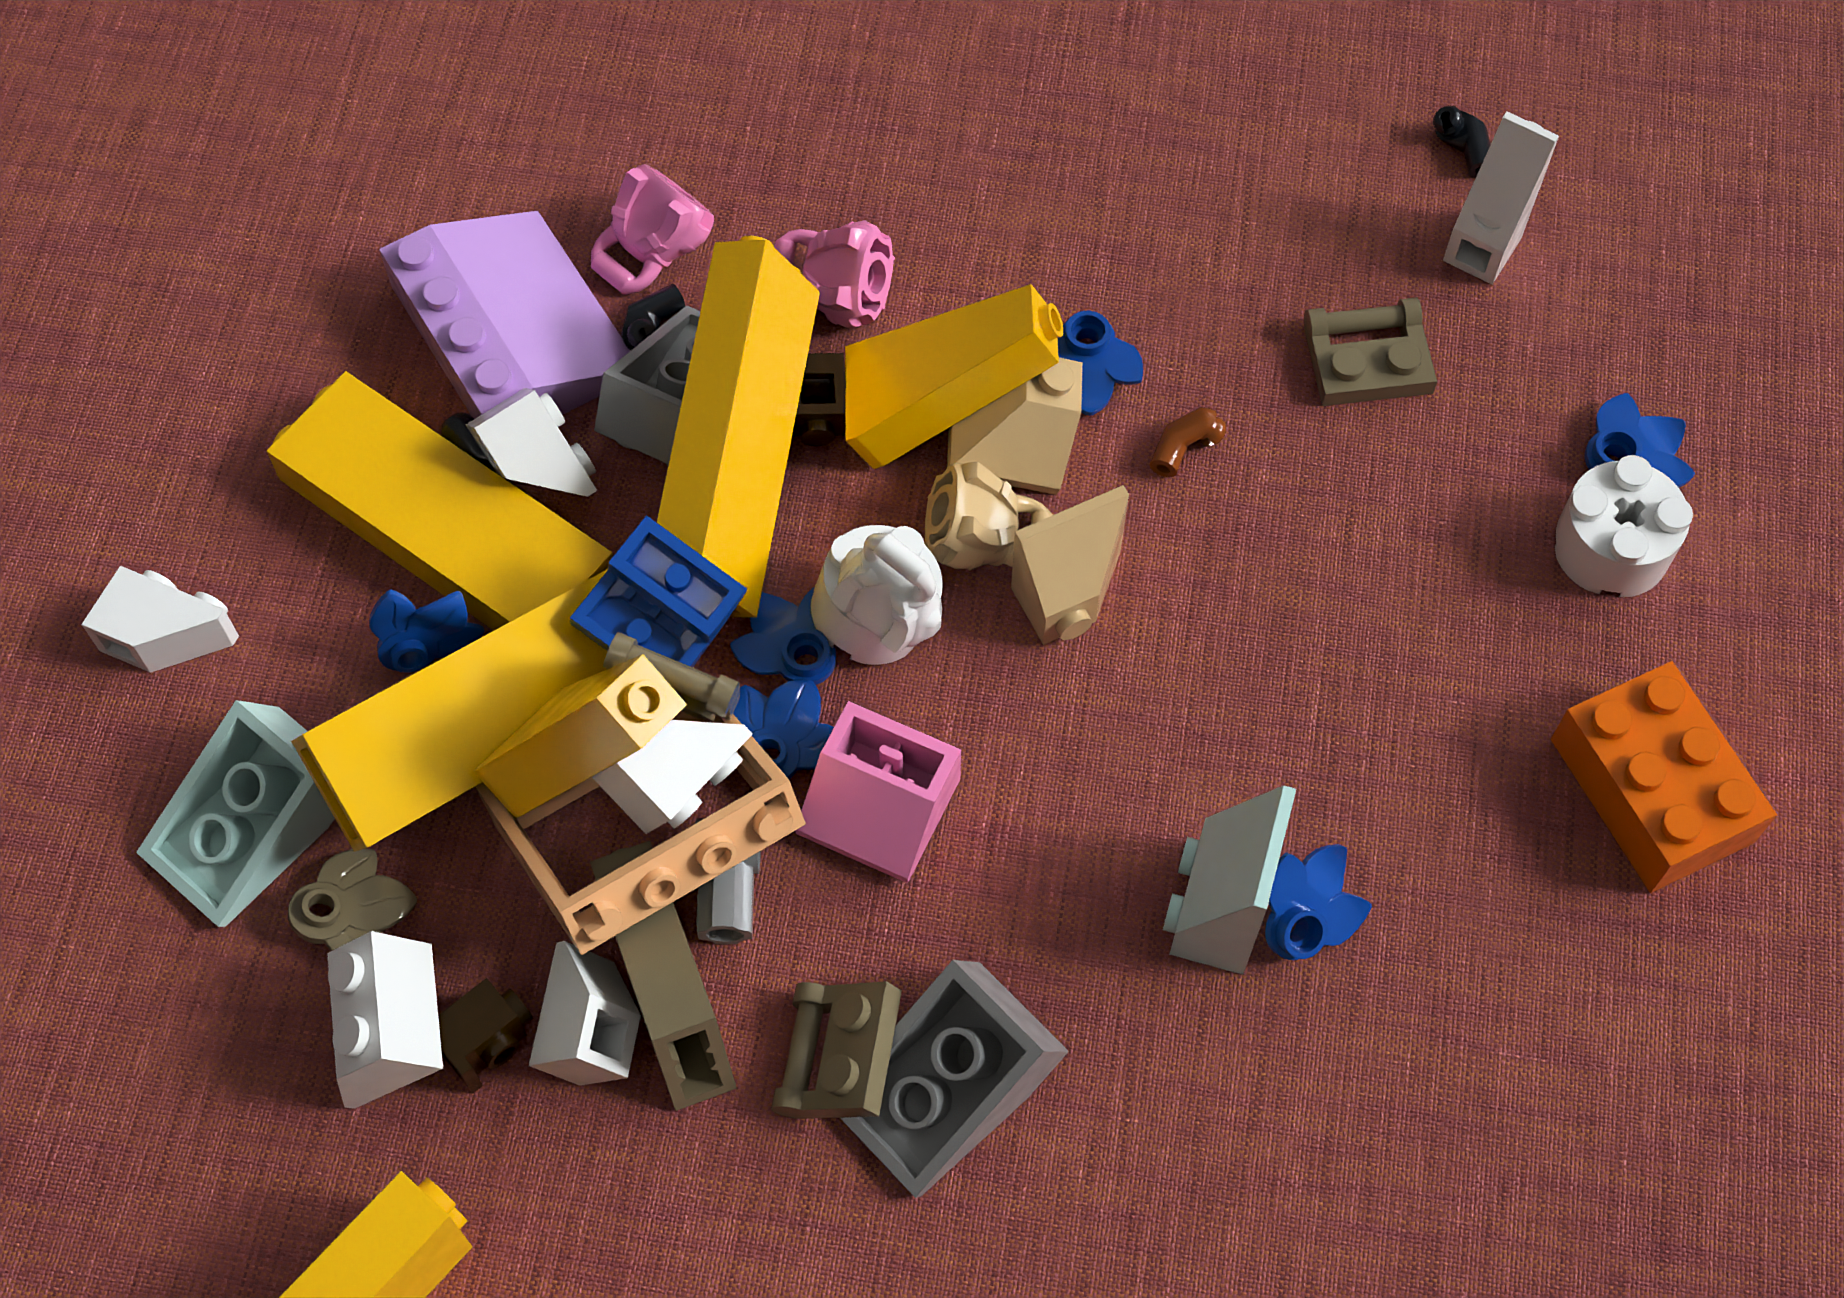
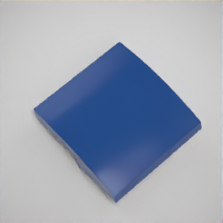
[570,515,747,668]

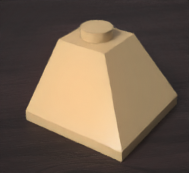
[947,358,1083,495]
[1011,485,1129,645]

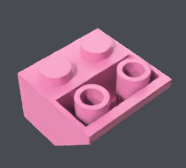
[796,701,961,883]

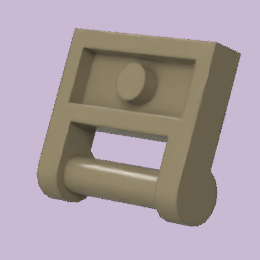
[1304,297,1437,406]
[603,632,740,722]
[771,981,902,1119]

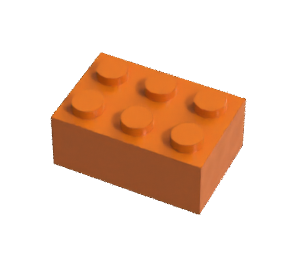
[1550,661,1777,893]

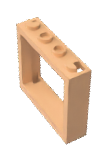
[475,667,806,955]

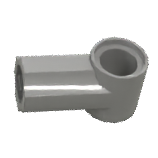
[695,818,761,945]

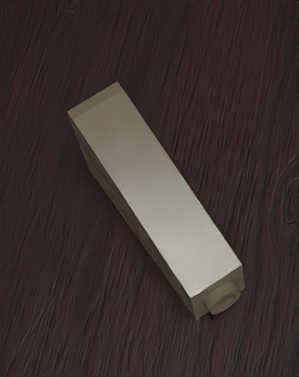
[590,841,737,1111]

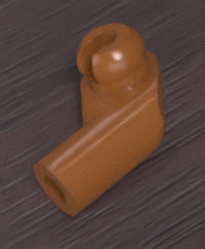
[1149,407,1226,477]

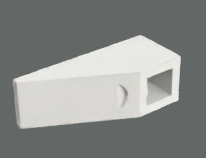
[1443,111,1559,284]

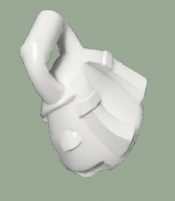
[830,533,942,653]

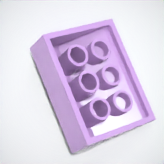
[379,210,630,419]

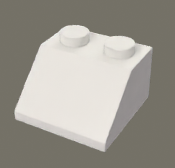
[327,931,443,1109]

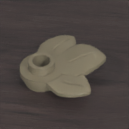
[288,848,417,951]

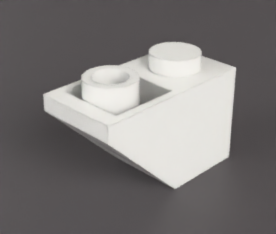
[466,388,598,497]
[81,566,239,673]
[592,720,752,834]
[529,941,641,1085]

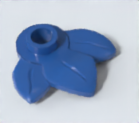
[1057,310,1143,416]
[1584,393,1695,488]
[730,587,836,685]
[369,589,485,673]
[733,678,834,780]
[1265,844,1372,960]

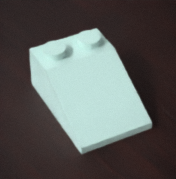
[136,700,335,927]
[1163,785,1296,975]

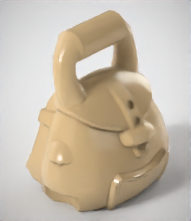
[924,462,1053,571]

